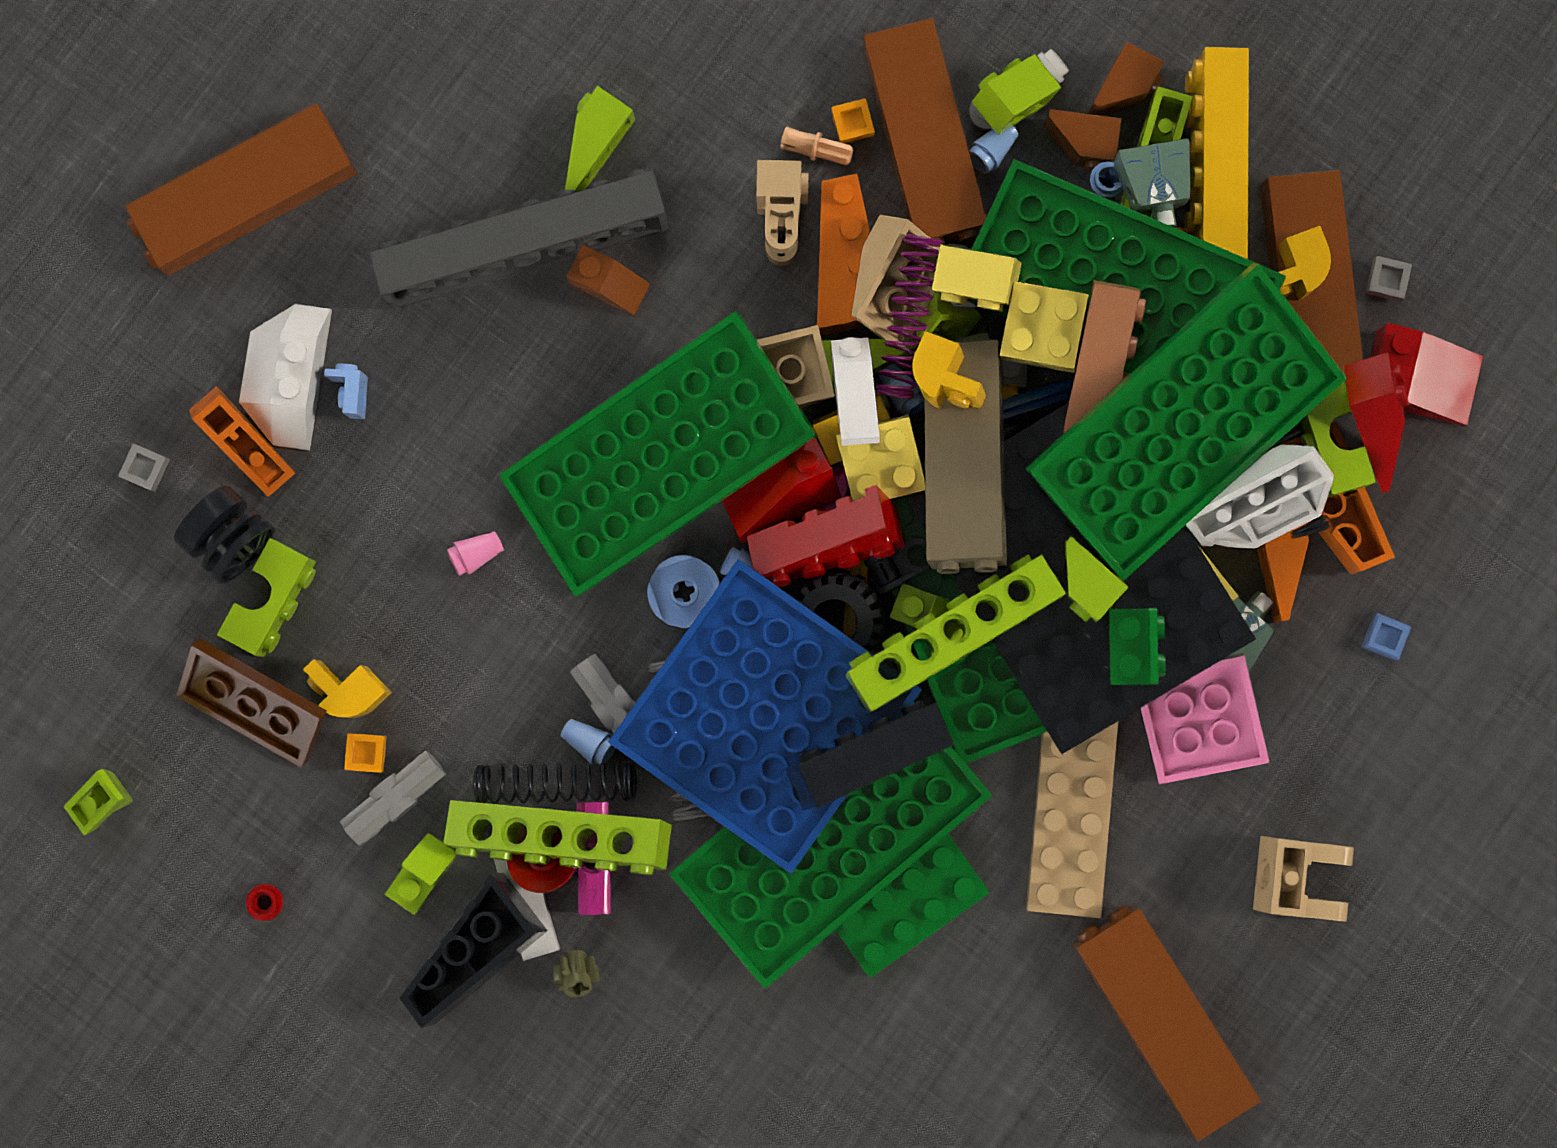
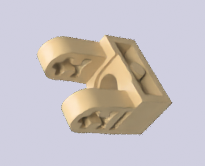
[756,160,808,266]
[1253,836,1354,922]

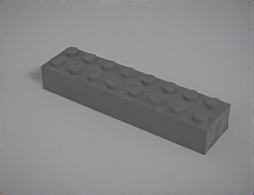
[369,169,669,310]

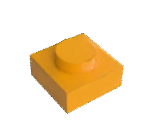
[831,98,875,144]
[344,733,387,773]

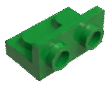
[1109,608,1165,685]

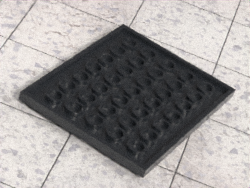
[907,402,1256,755]

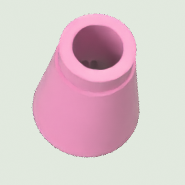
[447,531,504,576]

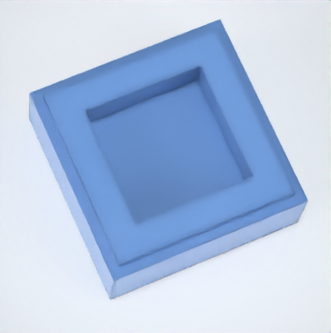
[1361,613,1411,661]

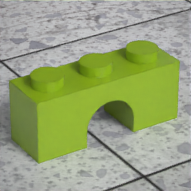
[1300,381,1376,498]
[217,538,316,657]

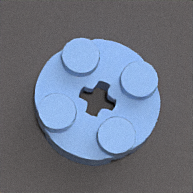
[647,555,720,629]

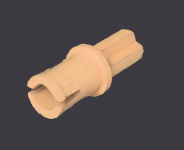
[780,127,853,165]

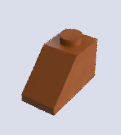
[1088,42,1165,116]
[1045,109,1121,173]
[566,244,650,317]

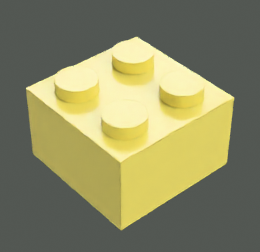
[932,245,1022,312]
[1000,281,1090,373]
[836,414,926,500]

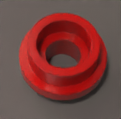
[246,884,284,921]

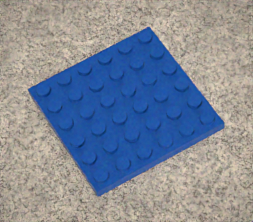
[608,559,922,874]

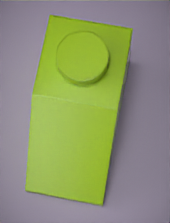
[1065,537,1128,622]

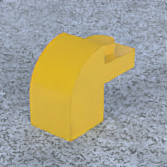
[1278,226,1331,300]
[913,331,986,409]
[303,659,392,718]

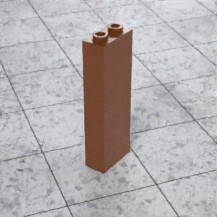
[862,18,986,246]
[125,103,357,276]
[1260,170,1363,388]
[1072,905,1261,1142]

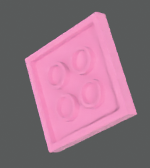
[1141,653,1269,784]

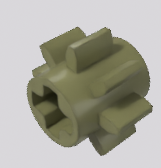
[552,950,600,997]

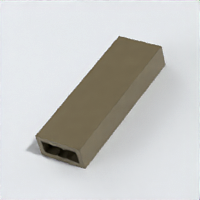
[924,340,1007,574]

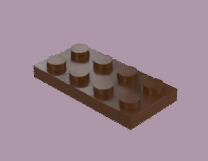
[176,638,327,768]

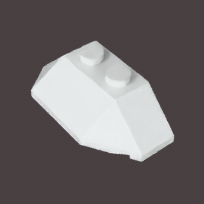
[239,304,332,451]
[1186,445,1334,548]

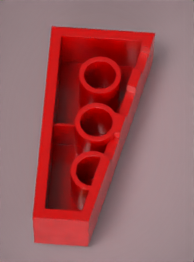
[747,485,905,588]

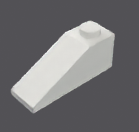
[831,337,880,446]

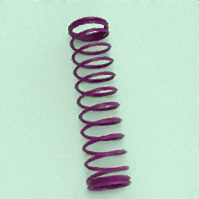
[875,234,944,399]

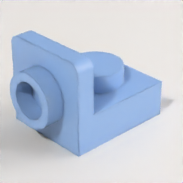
[324,363,368,419]

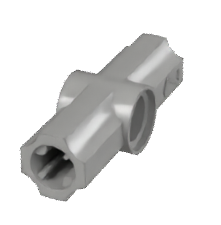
[570,654,635,733]
[340,750,447,846]

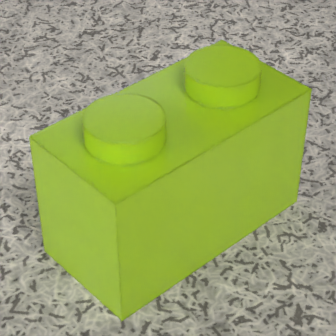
[971,54,1061,135]

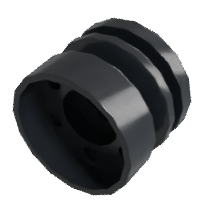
[174,485,275,584]

